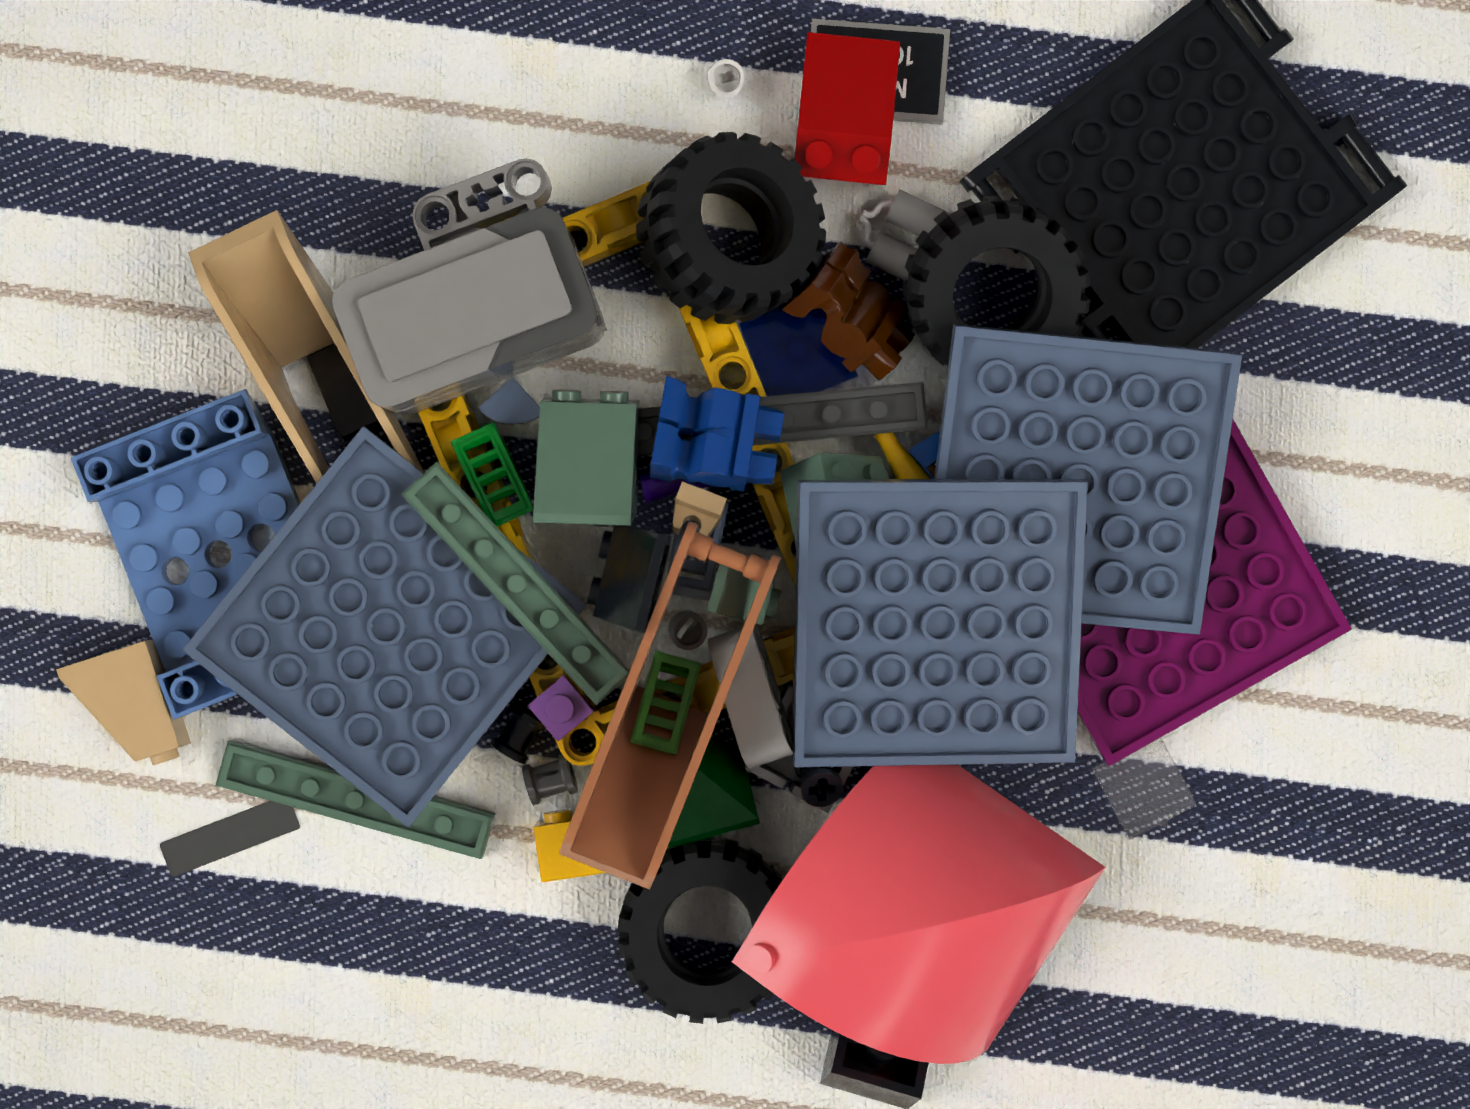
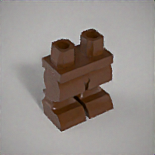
[782,242,915,381]

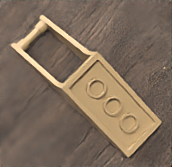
[188,210,424,484]

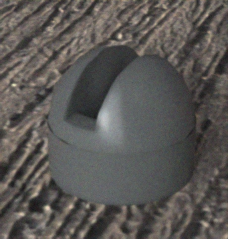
[668,610,708,650]

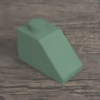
[707,564,782,625]

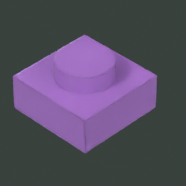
[528,674,595,742]

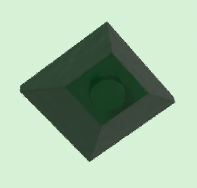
[668,737,760,848]

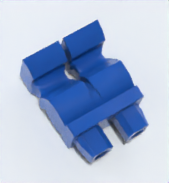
[650,376,784,492]

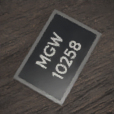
[811,19,950,124]

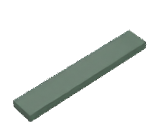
[401,462,630,705]
[215,740,496,859]

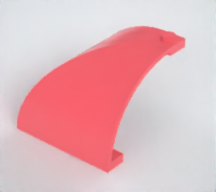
[732,765,1106,1064]

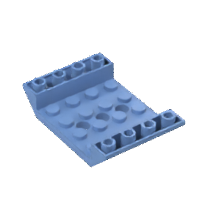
[71,389,301,720]

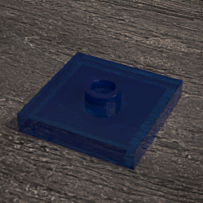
[739,306,858,396]

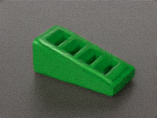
[451,423,534,527]

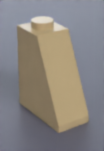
[56,640,191,766]

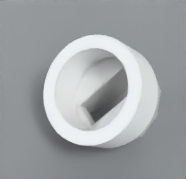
[707,59,745,97]

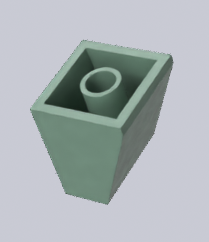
[533,389,640,526]

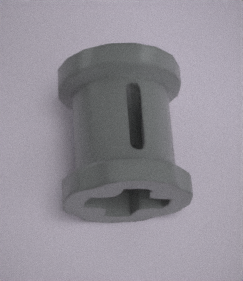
[522,754,578,806]

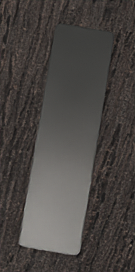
[160,801,300,877]

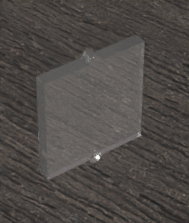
[1091,738,1197,840]

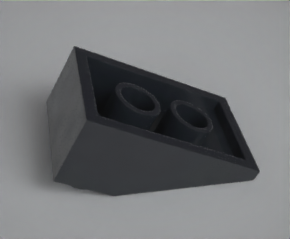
[587,525,672,633]
[819,1030,929,1109]

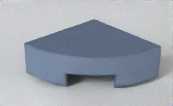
[478,377,540,425]

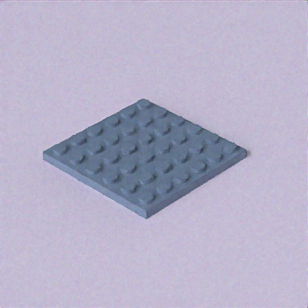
[934,324,1242,635]
[182,426,587,828]
[792,479,1088,767]

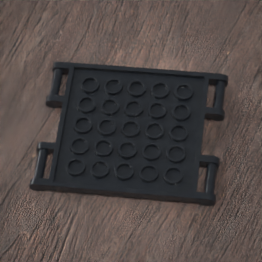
[959,0,1408,349]

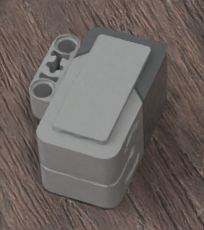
[332,158,607,415]

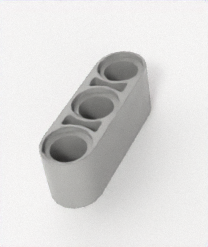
[708,625,794,769]

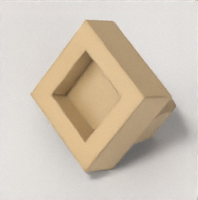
[672,482,727,536]

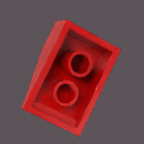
[794,32,900,185]

